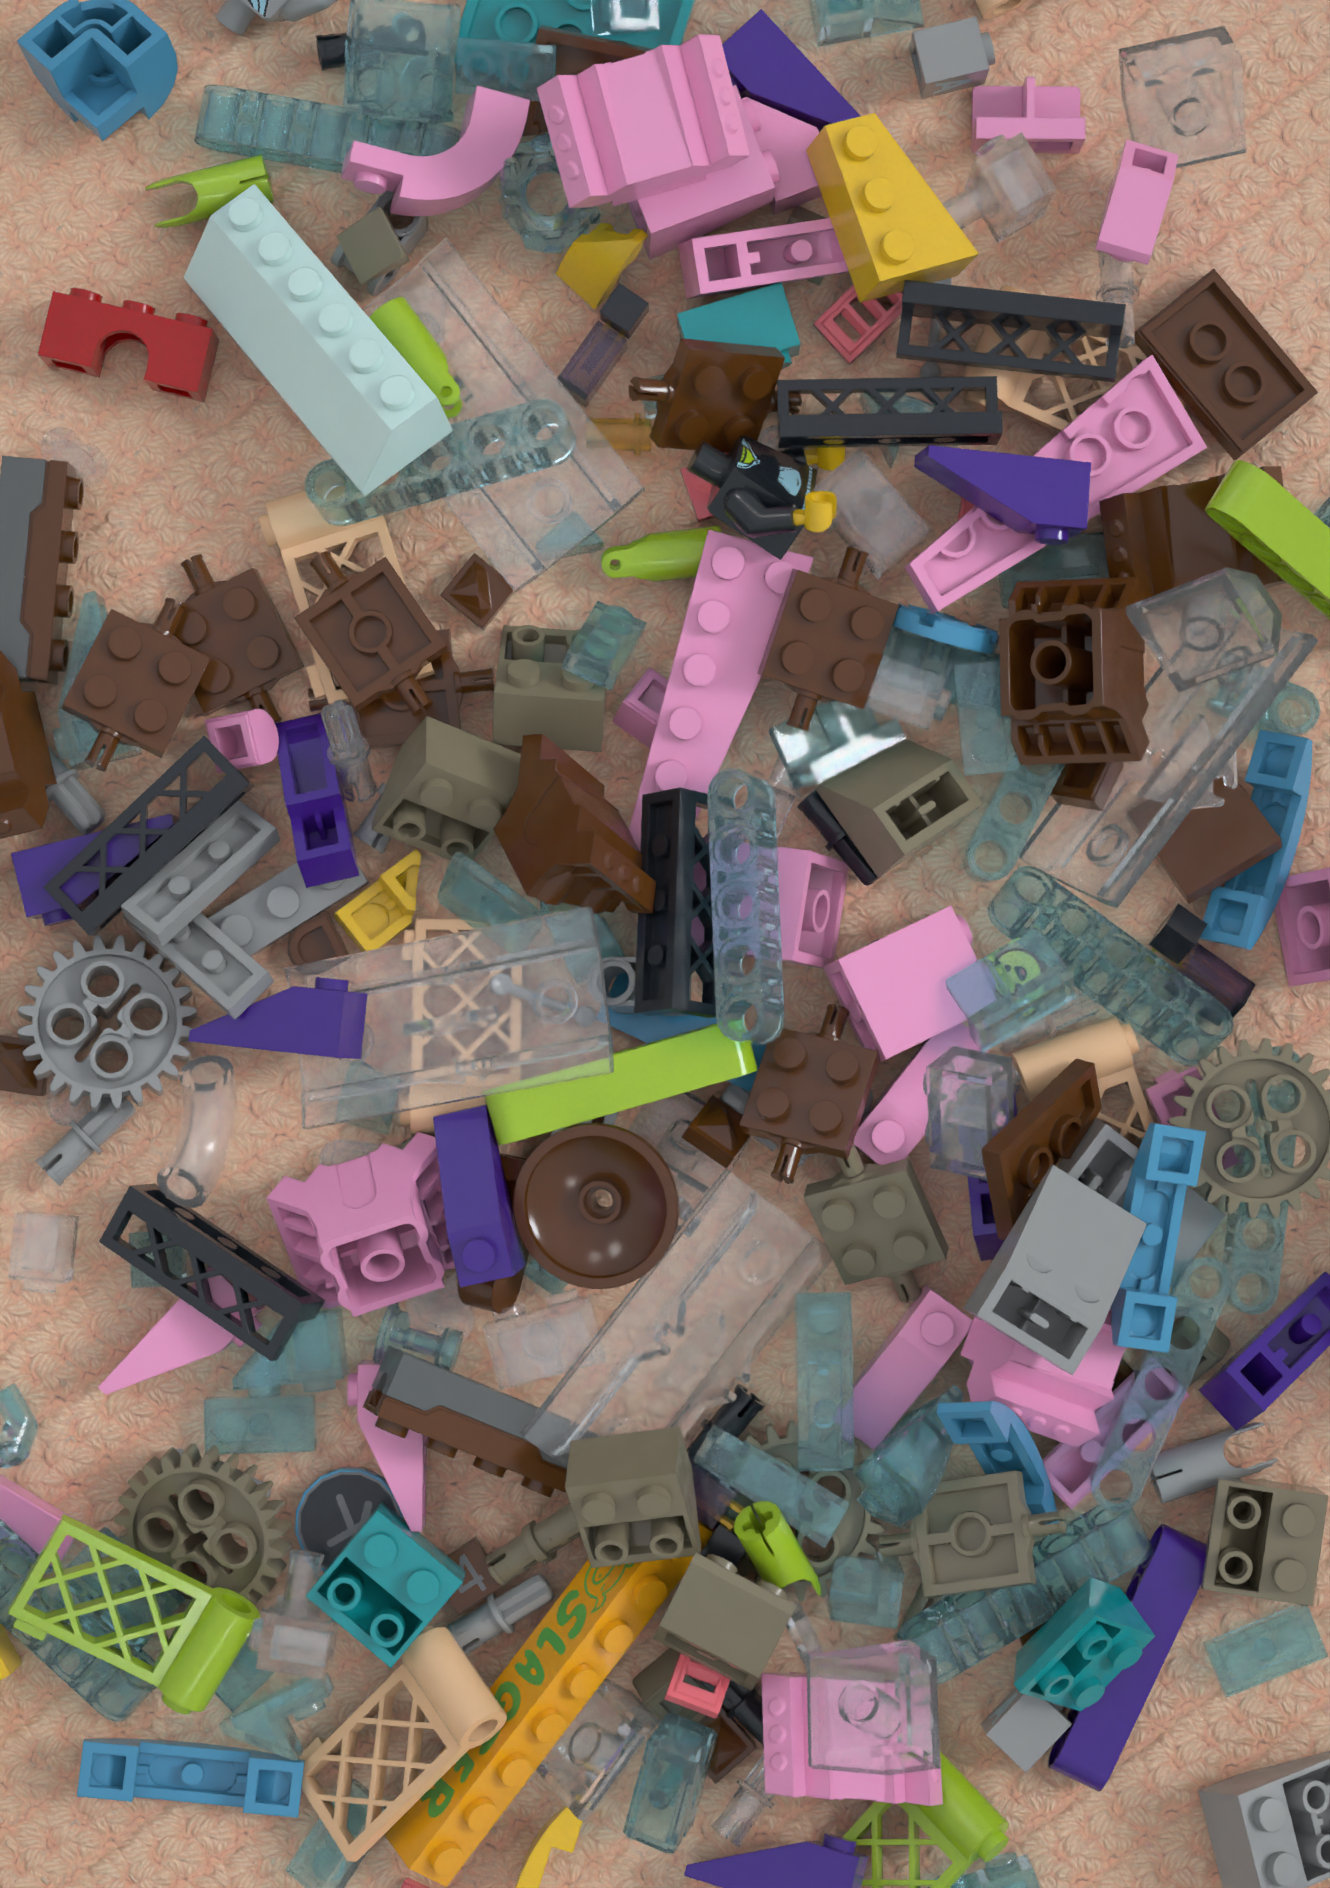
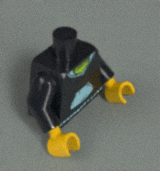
[687,436,846,560]

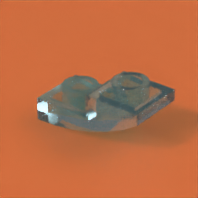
[455,37,557,101]

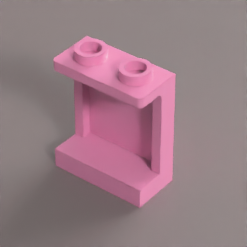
[823,906,999,1062]

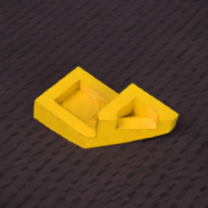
[555,222,648,310]
[333,849,421,959]
[515,1801,587,1888]

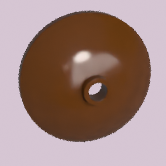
[513,1123,679,1289]

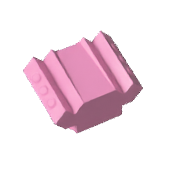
[537,34,750,208]
[267,1132,455,1317]
[960,1308,1127,1448]
[761,1672,943,1806]

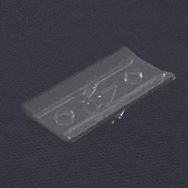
[362,237,645,592]
[1017,600,1318,908]
[284,906,614,1130]
[520,1169,833,1467]

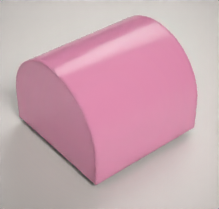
[205,709,279,773]

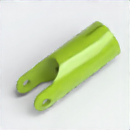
[145,154,274,228]
[369,297,462,418]
[601,525,721,582]
[734,1501,821,1596]

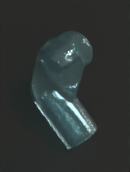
[0,1383,38,1469]

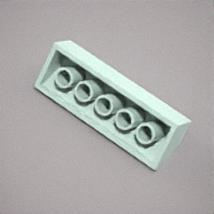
[183,184,453,497]

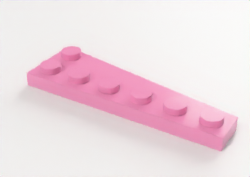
[904,355,1207,614]
[629,530,813,850]

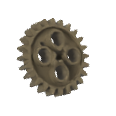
[1167,1038,1330,1219]
[707,1420,886,1601]
[114,1444,292,1612]

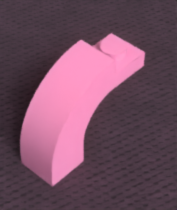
[341,86,530,217]

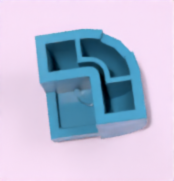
[17,0,178,141]

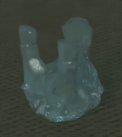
[498,133,601,253]

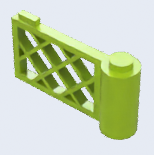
[8,1514,261,1714]
[843,1751,1009,1888]

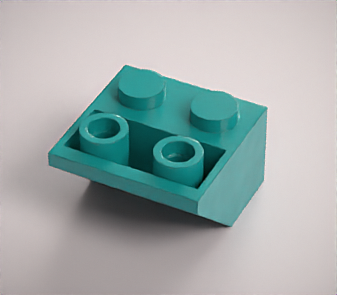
[306,1501,466,1668]
[1014,1577,1155,1712]

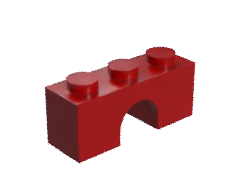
[38,288,219,402]

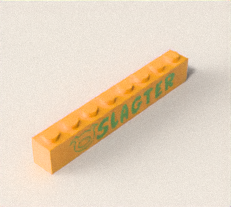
[384,1517,714,1887]

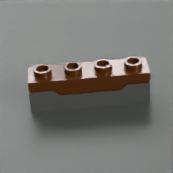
[0,456,84,685]
[363,1345,598,1498]

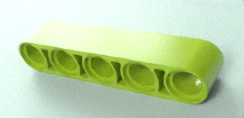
[1205,460,1330,620]
[483,1017,758,1145]

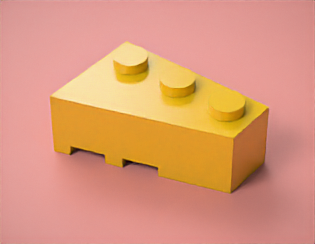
[806,113,979,303]

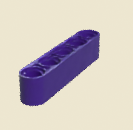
[1048,1524,1207,1792]

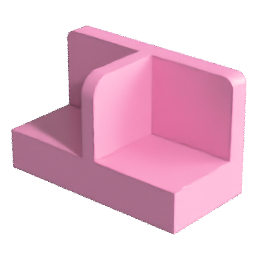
[971,77,1085,154]

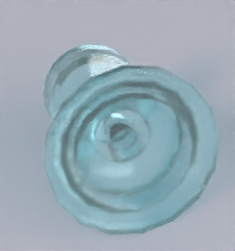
[373,1302,464,1371]

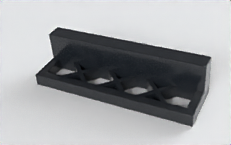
[896,280,1126,382]
[777,376,1003,448]
[43,736,254,935]
[634,787,728,1018]
[99,1183,325,1361]

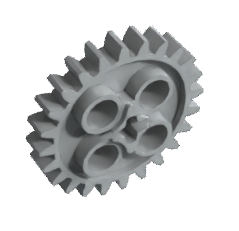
[18,935,197,1113]

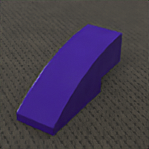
[275,712,360,888]

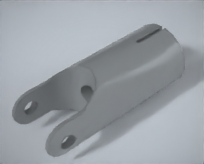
[1146,1422,1278,1504]

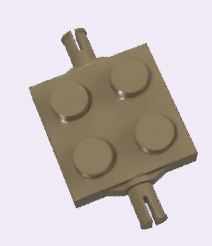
[804,1142,949,1303]
[879,1470,1067,1599]

